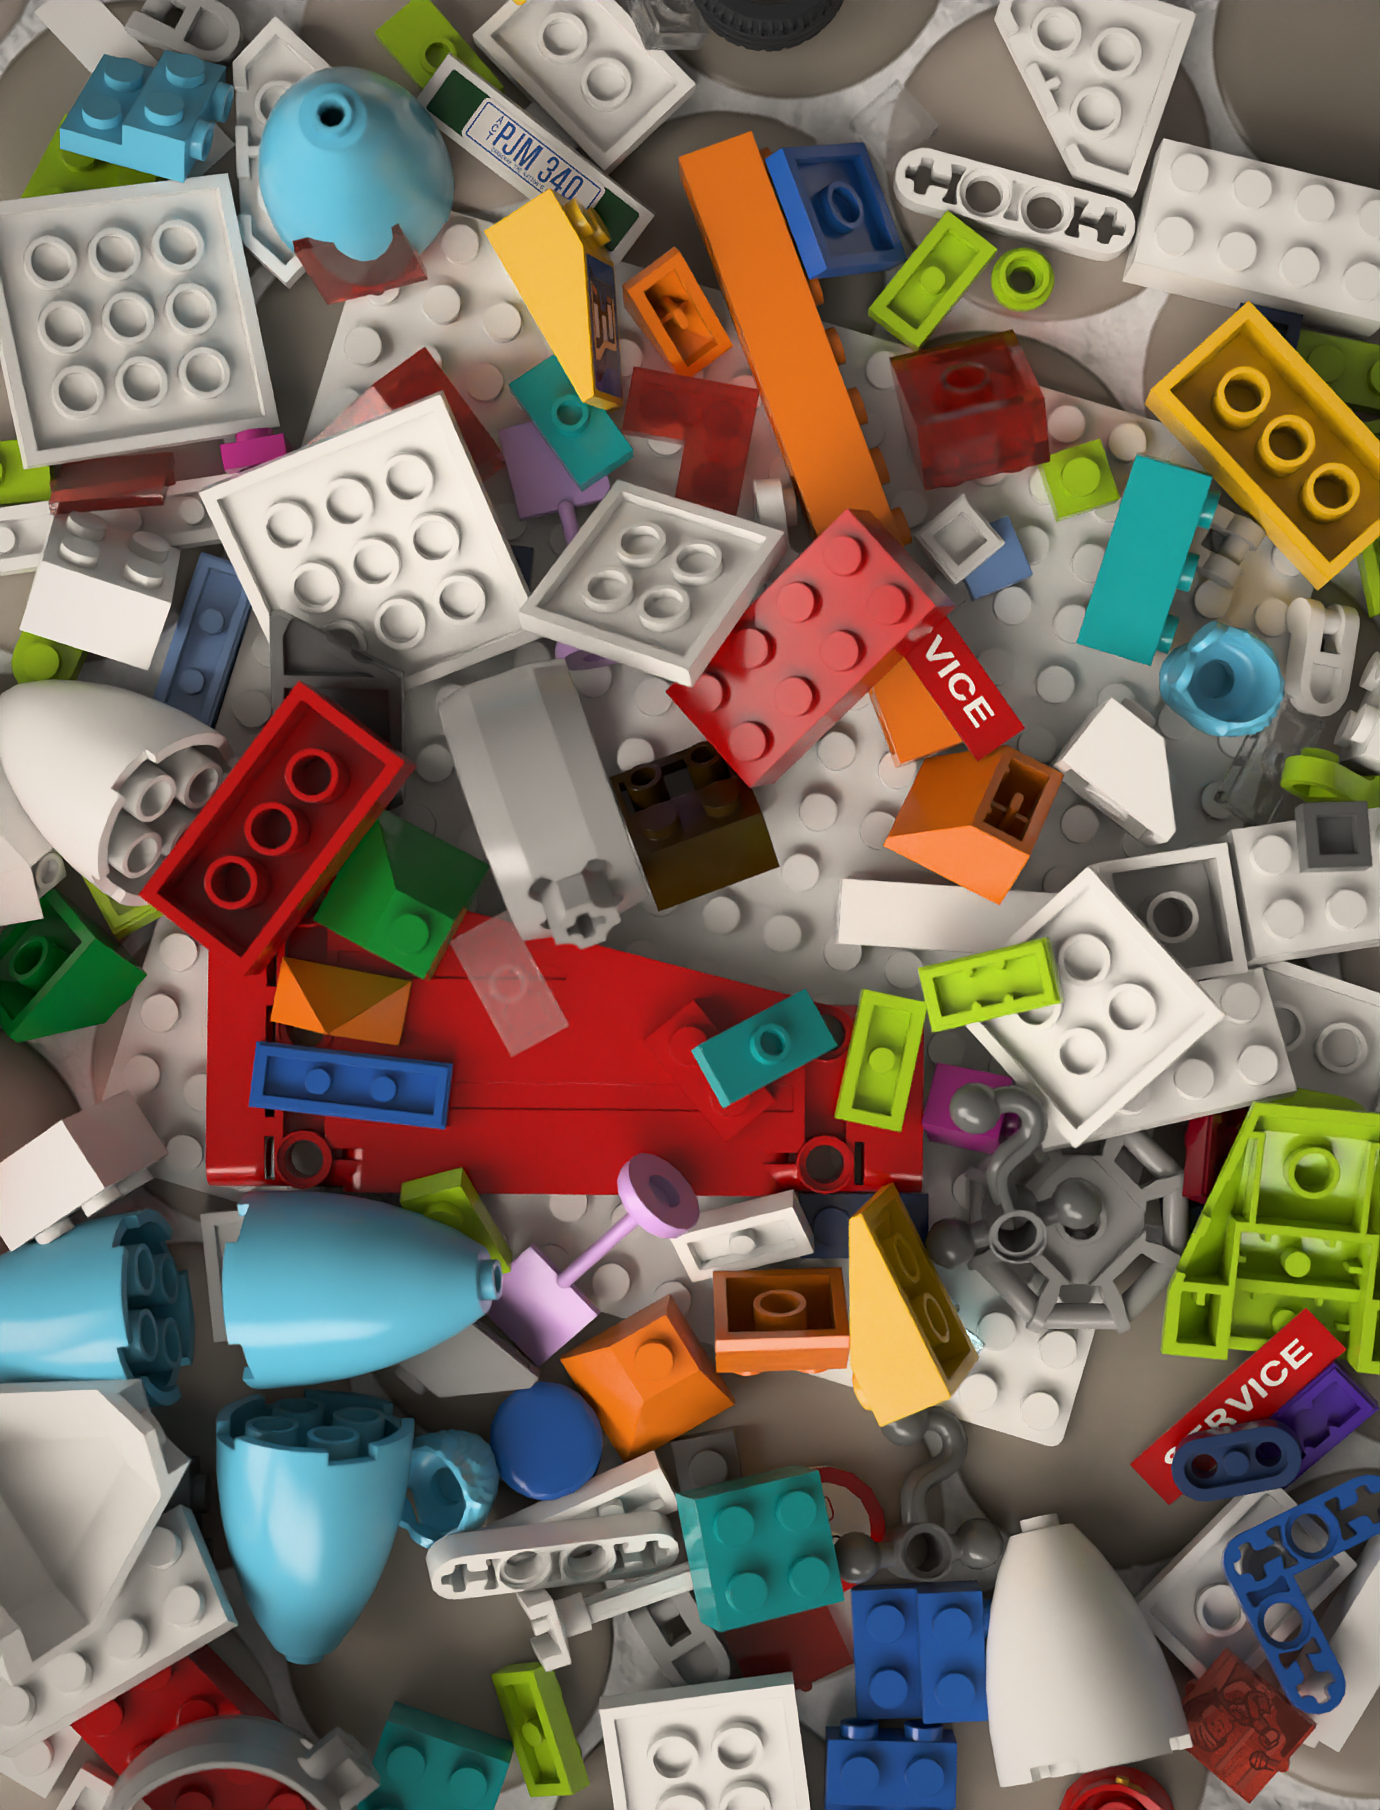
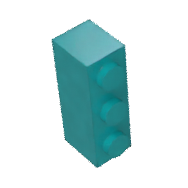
[1076,452,1221,666]

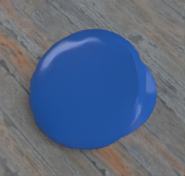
[490,1381,603,1501]

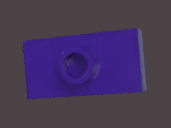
[1256,1359,1380,1490]

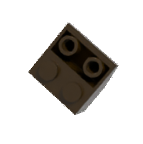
[609,741,780,912]

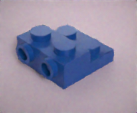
[850,1580,992,1724]
[823,1717,957,1810]

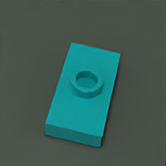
[508,354,634,492]
[691,988,838,1108]

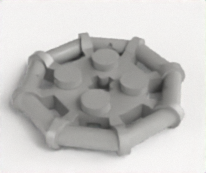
[965,1130,1189,1334]

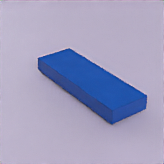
[249,1041,454,1129]

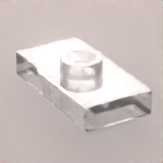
[1213,691,1326,827]
[449,910,570,1057]

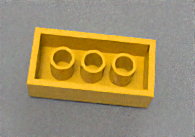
[1145,301,1380,591]

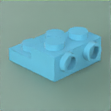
[60,50,234,183]

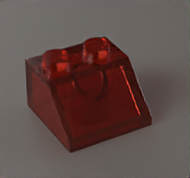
[889,329,1050,491]

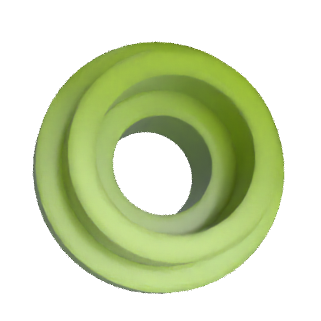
[990,247,1055,312]

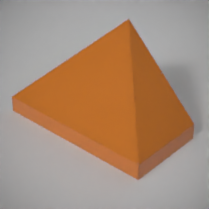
[622,246,733,384]
[270,957,413,1046]

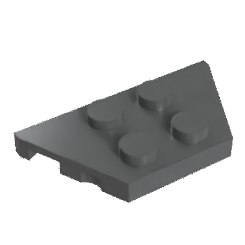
[269,610,406,811]

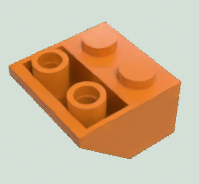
[883,745,1065,905]

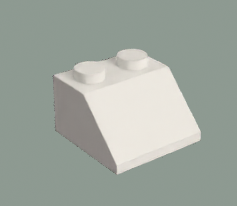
[1049,697,1176,848]

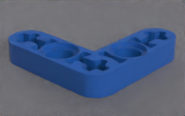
[1221,1474,1380,1715]

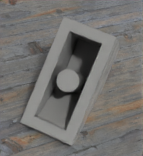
[394,1318,542,1398]

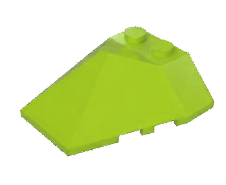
[1160,1100,1380,1375]

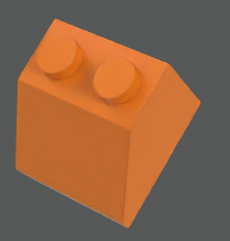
[713,1267,850,1376]

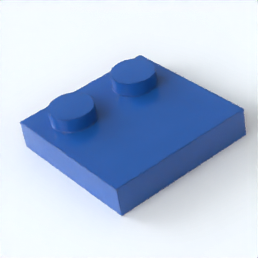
[765,142,908,280]

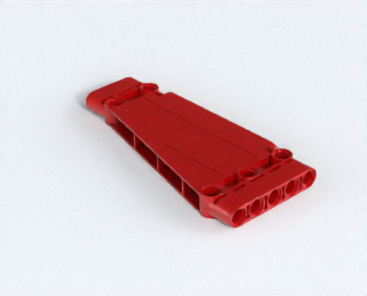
[205,876,924,1197]

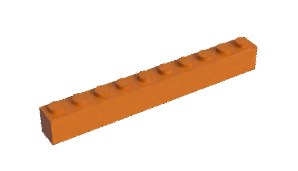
[679,131,964,768]

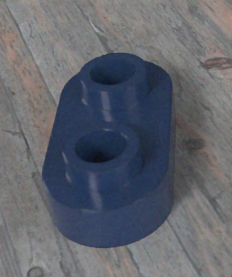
[1171,1419,1302,1502]

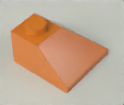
[560,1294,736,1463]

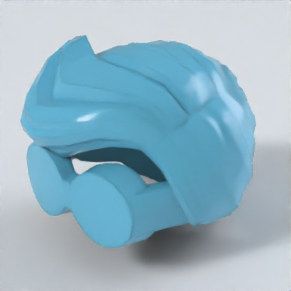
[1159,621,1285,737]
[399,1429,499,1549]

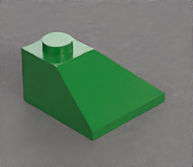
[313,810,491,981]
[0,886,147,1043]

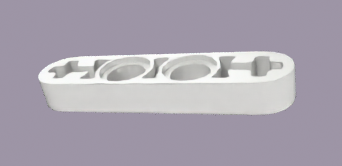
[893,148,1136,261]
[426,1511,679,1599]

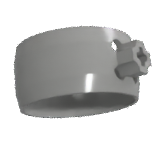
[438,658,649,949]
[102,1714,381,1810]

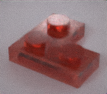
[622,366,760,517]

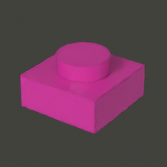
[220,428,293,475]

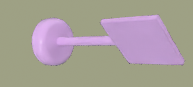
[498,422,618,671]
[486,1153,700,1367]

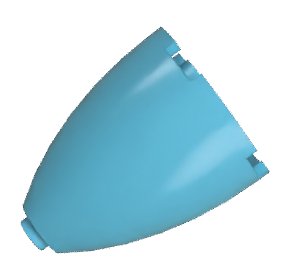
[258,66,455,280]
[222,1190,503,1389]
[0,1209,195,1407]
[216,1389,415,1665]

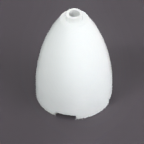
[0,679,240,906]
[986,1513,1194,1787]

